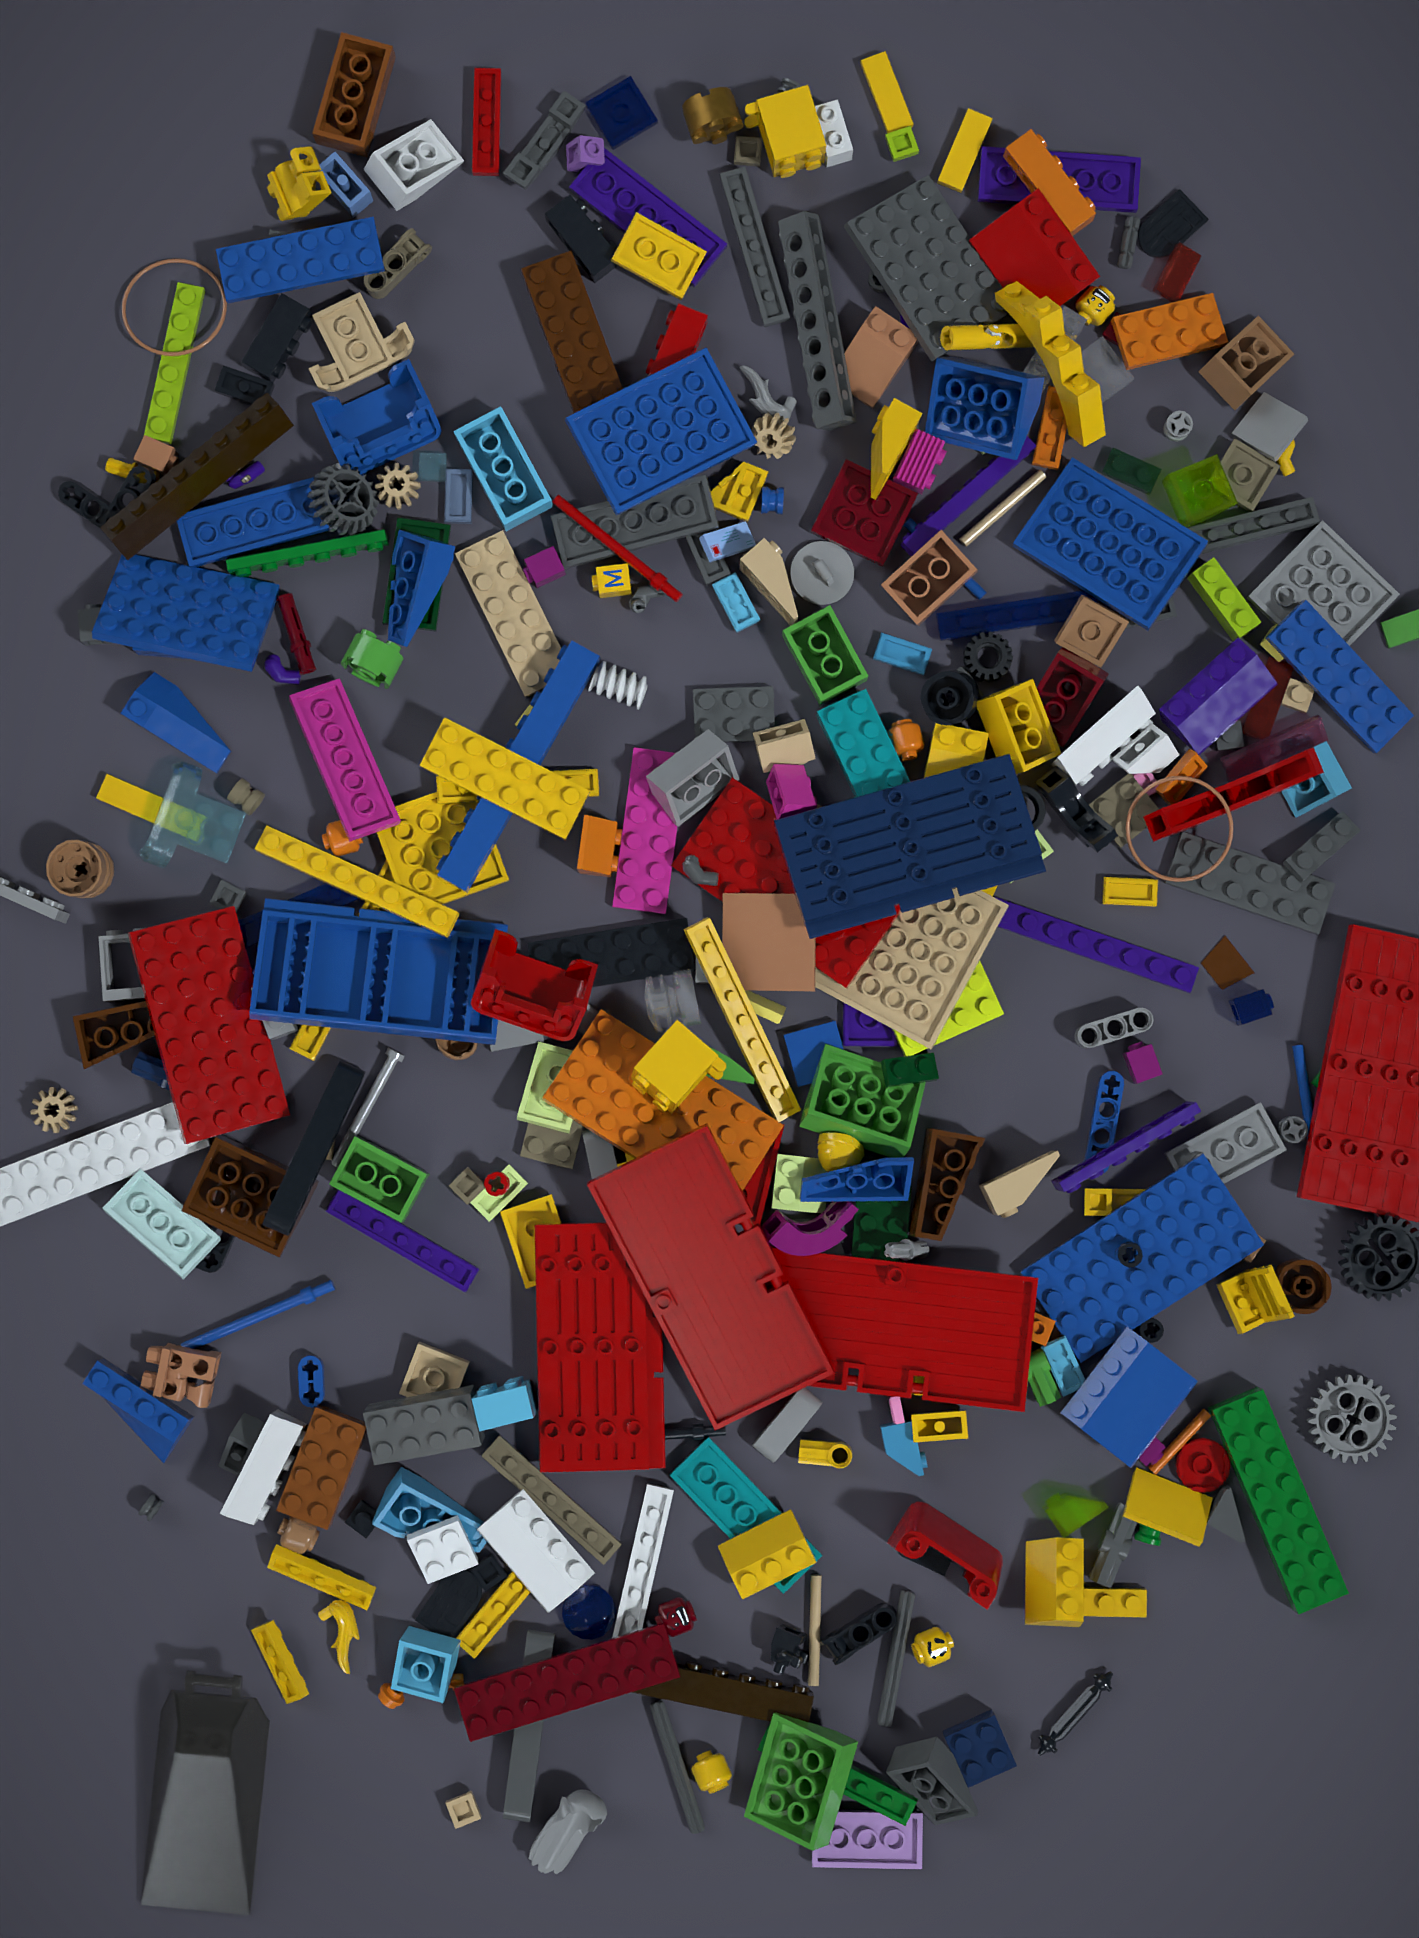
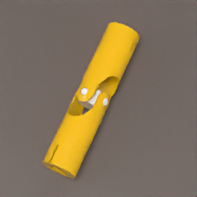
[940,324,1034,350]

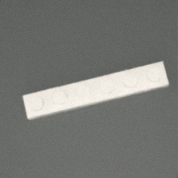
[612,1483,674,1638]

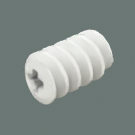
[588,661,648,710]

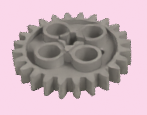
[1306,1374,1397,1464]

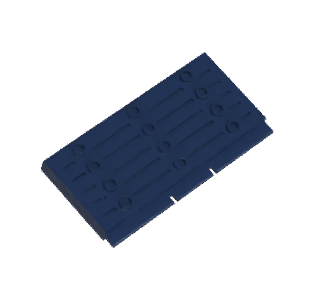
[774,754,1046,939]

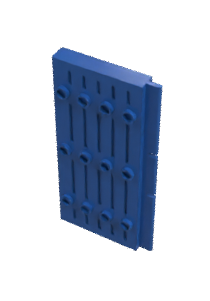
[249,898,508,1045]

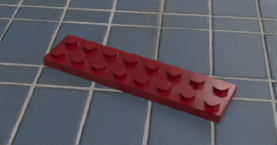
[454,1622,681,1742]

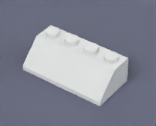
[1051,686,1156,787]
[220,1409,307,1525]
[477,1489,595,1613]

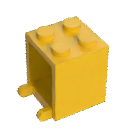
[744,85,827,178]
[631,1020,726,1114]

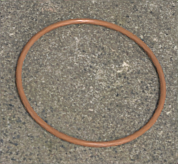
[122,259,227,356]
[1125,776,1233,882]

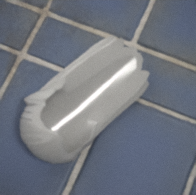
[528,1790,607,1874]

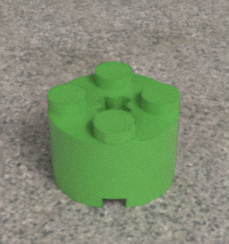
[341,629,403,689]

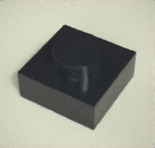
[345,1500,377,1539]

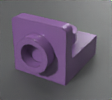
[566,135,605,172]

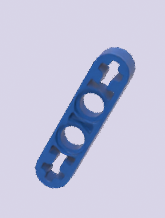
[1084,1071,1124,1173]

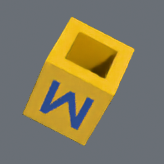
[591,563,632,598]

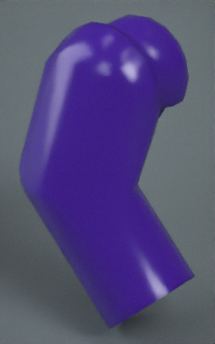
[264,654,301,684]

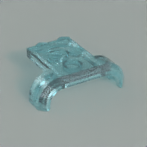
[139,761,246,868]

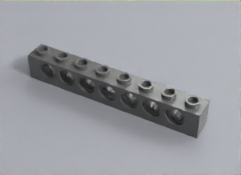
[778,211,857,431]

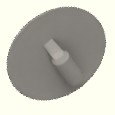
[790,541,854,605]

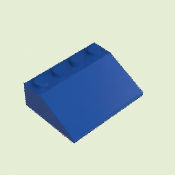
[925,356,1045,460]
[1061,1326,1198,1468]

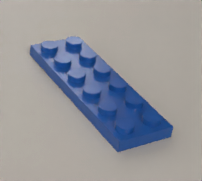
[216,217,385,304]
[177,477,342,568]
[1266,600,1414,753]

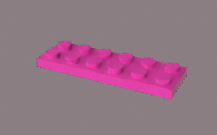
[289,678,401,842]
[612,747,677,914]

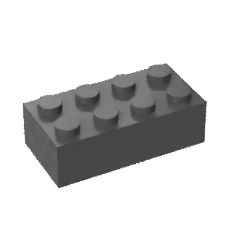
[363,1385,485,1465]

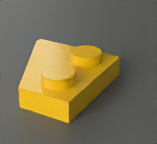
[711,462,768,522]

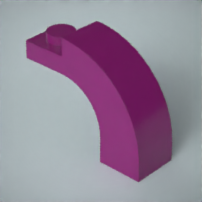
[761,1201,859,1256]

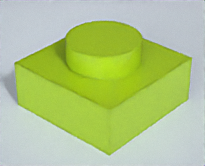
[885,126,919,162]

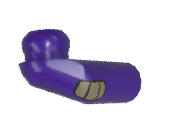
[226,461,265,489]

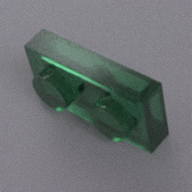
[1101,448,1162,495]

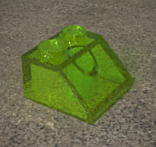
[1162,454,1238,528]

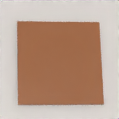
[722,893,816,992]

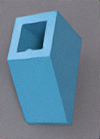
[880,1419,928,1476]

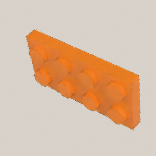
[1111,293,1228,370]

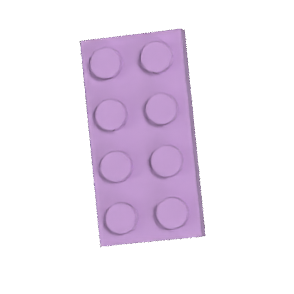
[812,1810,923,1869]

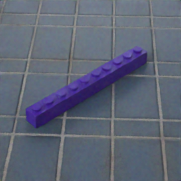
[901,436,1036,557]

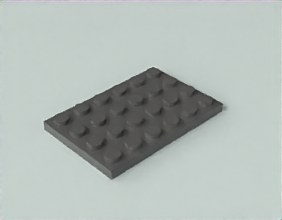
[843,174,1009,362]

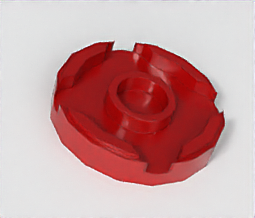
[1175,1437,1231,1493]

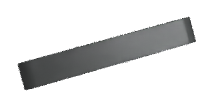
[503,1629,555,1822]

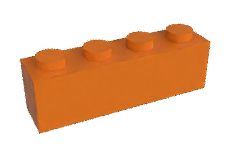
[1003,129,1096,236]

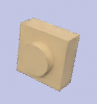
[1280,678,1314,714]
[446,1791,482,1829]

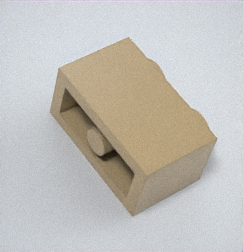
[753,719,815,773]

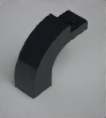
[1035,766,1118,853]

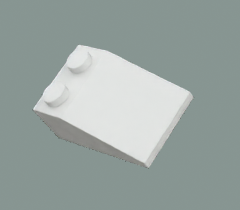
[364,119,464,211]

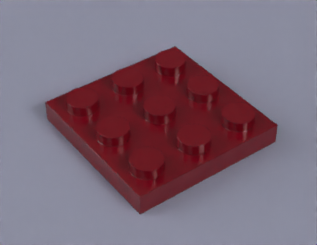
[811,459,918,567]

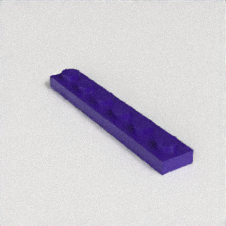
[1051,1101,1201,1193]

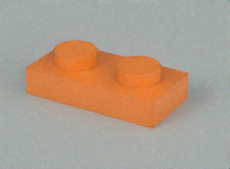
[1155,749,1208,805]

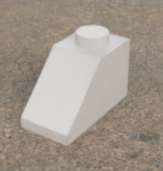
[1112,724,1179,774]

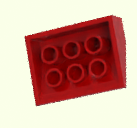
[968,188,1100,306]

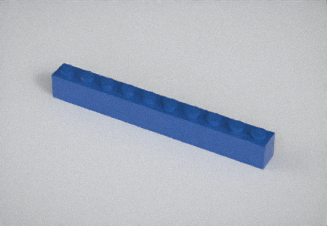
[436,640,600,893]

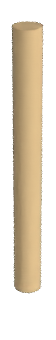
[959,469,1046,547]
[808,1574,822,1686]

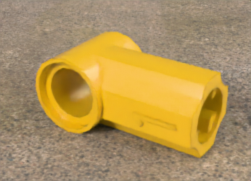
[798,1439,853,1468]

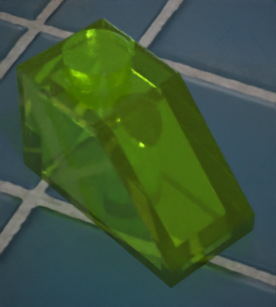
[1042,1492,1109,1538]

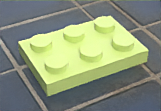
[517,1042,573,1133]

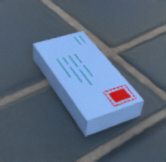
[699,521,756,562]

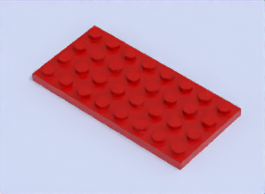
[671,777,901,989]
[128,906,290,1144]

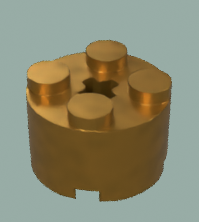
[682,87,744,144]

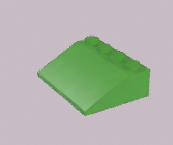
[799,1044,926,1158]
[744,1713,858,1851]

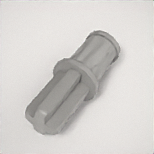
[884,1239,929,1261]

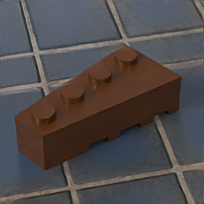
[72,1001,155,1069]

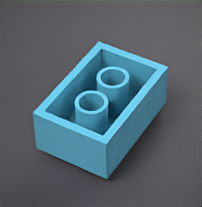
[472,1376,538,1432]

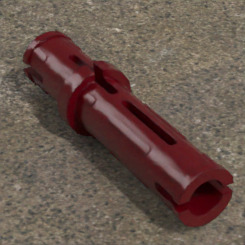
[276,593,317,675]

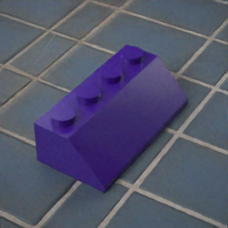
[1159,638,1277,755]

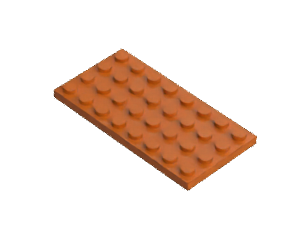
[542,1009,784,1191]

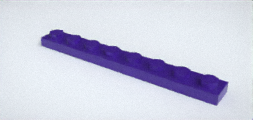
[995,897,1199,993]

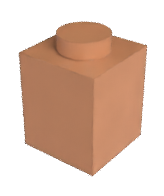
[134,435,179,476]

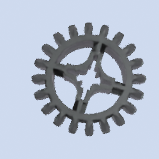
[307,463,379,536]

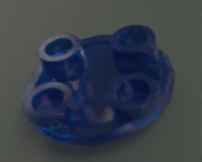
[562,1584,616,1640]

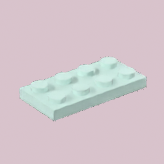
[103,1169,221,1280]

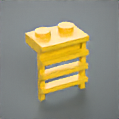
[1216,1265,1295,1334]

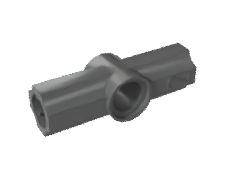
[1088,1502,1137,1588]

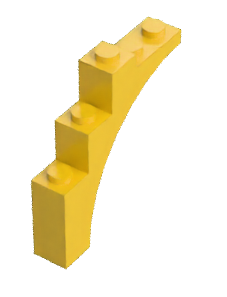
[995,281,1106,447]

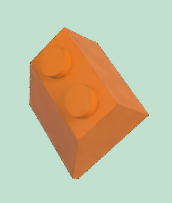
[577,815,622,878]

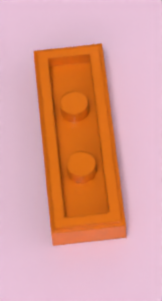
[1031,386,1067,470]

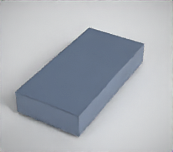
[444,469,473,524]

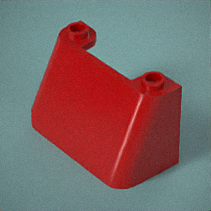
[471,929,598,1041]
[887,1502,1003,1610]

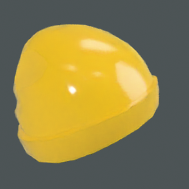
[817,1133,864,1172]

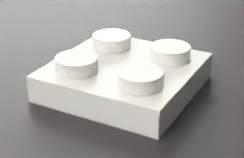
[407,1515,479,1584]

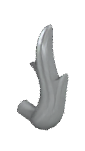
[740,366,797,420]

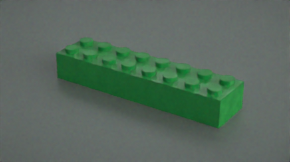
[1207,1387,1349,1615]

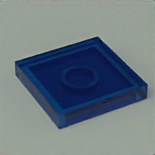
[585,76,658,150]

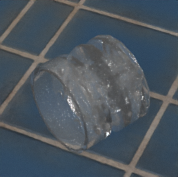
[644,969,701,1033]

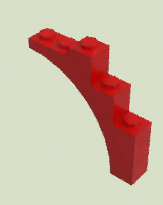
[1143,747,1324,842]

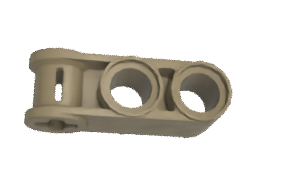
[364,228,432,299]

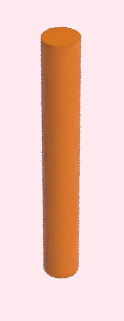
[1148,1408,1211,1475]

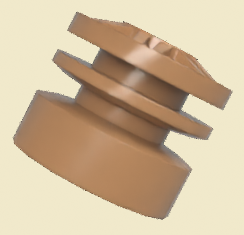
[46,840,114,898]

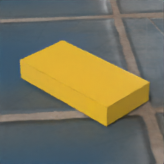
[1102,877,1158,907]

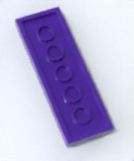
[978,146,1141,213]
[569,148,727,287]

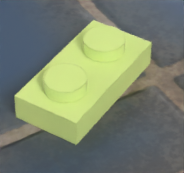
[470,1164,528,1222]

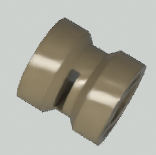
[227,778,265,815]

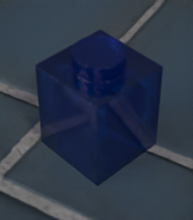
[1228,989,1274,1026]

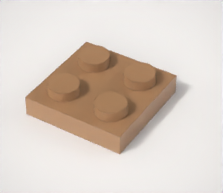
[1054,595,1129,667]

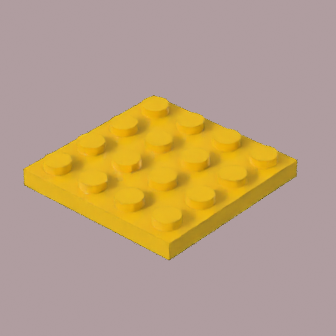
[377,792,509,905]

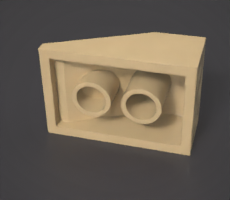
[739,538,798,626]
[979,1150,1060,1218]

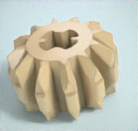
[751,412,796,459]
[375,463,421,510]
[30,1087,78,1133]

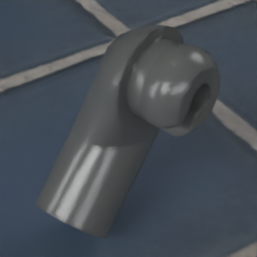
[629,585,664,613]
[682,855,719,886]

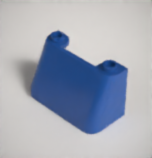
[312,359,442,475]

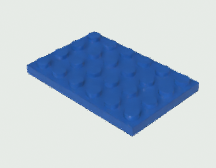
[565,347,758,516]
[1013,457,1208,631]
[92,555,280,672]

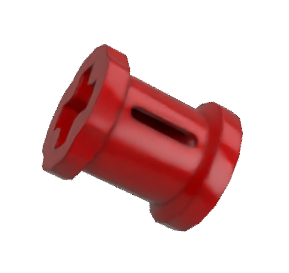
[484,1172,510,1196]

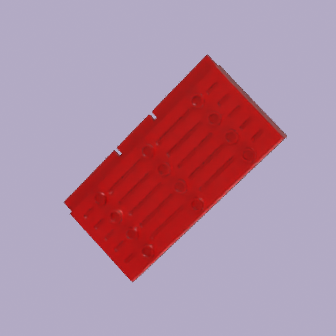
[534,1222,666,1472]

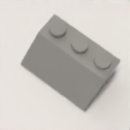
[646,729,739,827]

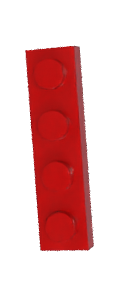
[472,68,502,176]

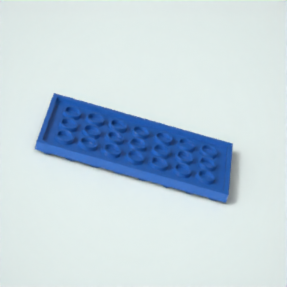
[1020,1153,1264,1363]

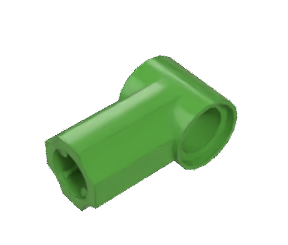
[1028,1348,1061,1407]

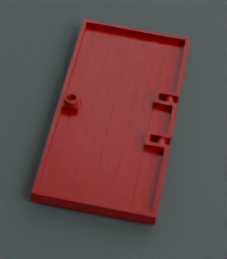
[1297,924,1419,1223]
[587,1123,834,1430]
[764,1247,1039,1412]

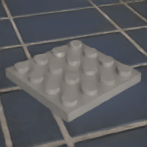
[1247,520,1400,646]

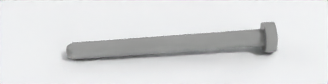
[332,1047,405,1167]

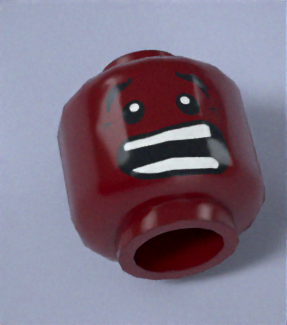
[655,1597,697,1637]

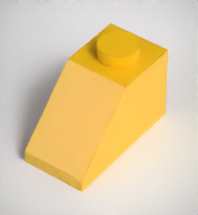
[911,1410,968,1443]

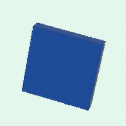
[783,1021,844,1087]

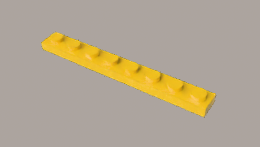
[255,825,460,938]
[684,917,801,1122]

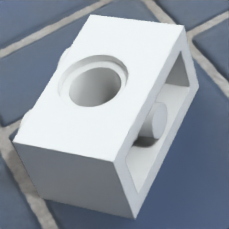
[815,99,853,168]

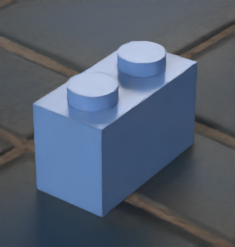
[316,152,373,218]

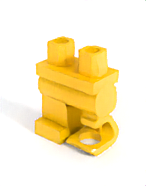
[267,147,331,221]

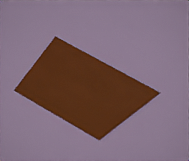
[1201,936,1255,990]

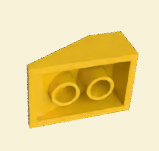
[871,398,923,500]
[924,723,989,778]

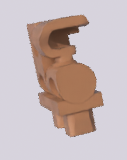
[141,1343,222,1408]

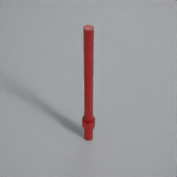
[552,495,683,602]

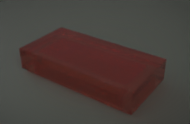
[1153,242,1201,302]

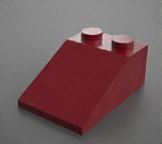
[1037,647,1109,748]

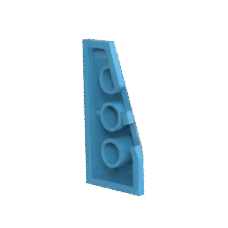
[372,1467,487,1552]

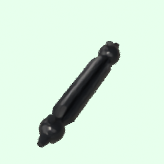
[1038,1671,1113,1756]

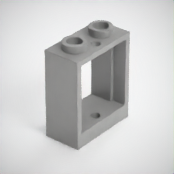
[98,928,145,1002]

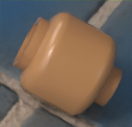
[277,1516,320,1554]

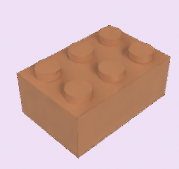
[881,530,978,626]

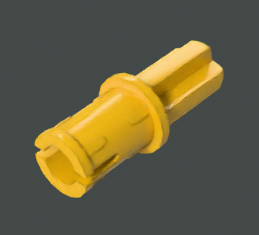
[105,458,160,483]

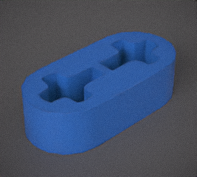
[298,1355,325,1408]

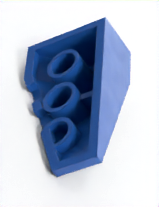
[388,530,455,647]
[121,672,231,773]
[800,1157,914,1202]

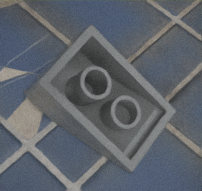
[886,1737,978,1825]

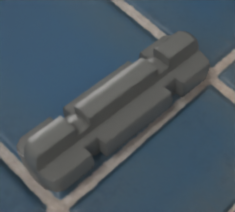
[1117,216,1140,269]

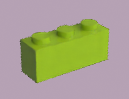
[1187,557,1261,641]

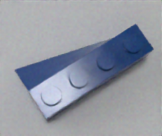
[82,1358,194,1463]

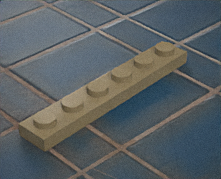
[482,1435,622,1565]

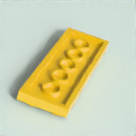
[420,717,590,840]

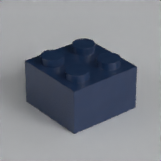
[942,1709,1017,1788]

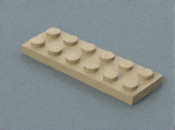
[455,530,561,698]

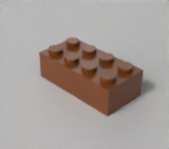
[312,32,396,157]
[276,1404,367,1530]

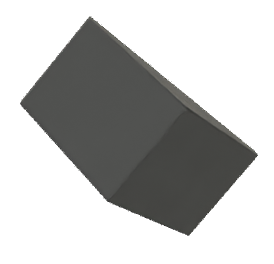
[1207,1485,1246,1543]

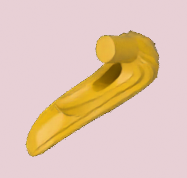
[318,1600,360,1674]

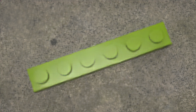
[144,282,205,444]

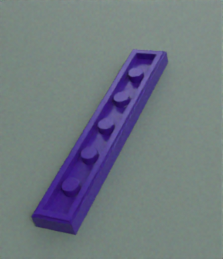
[326,1190,480,1293]

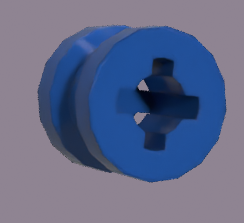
[761,486,784,514]

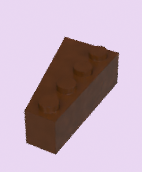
[909,1128,985,1241]

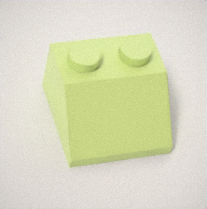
[771,1154,827,1213]

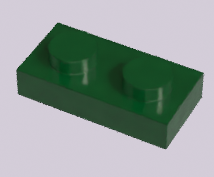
[881,1053,939,1088]

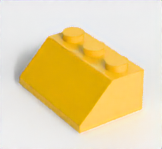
[977,679,1062,774]
[718,1509,816,1600]
[1025,1537,1084,1627]

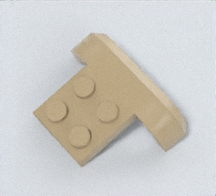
[309,292,415,392]

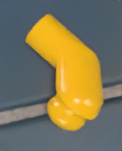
[1276,440,1296,476]

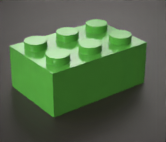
[782,605,868,706]
[329,1136,430,1223]

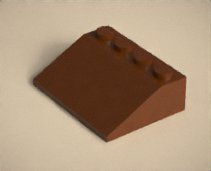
[181,1135,319,1258]

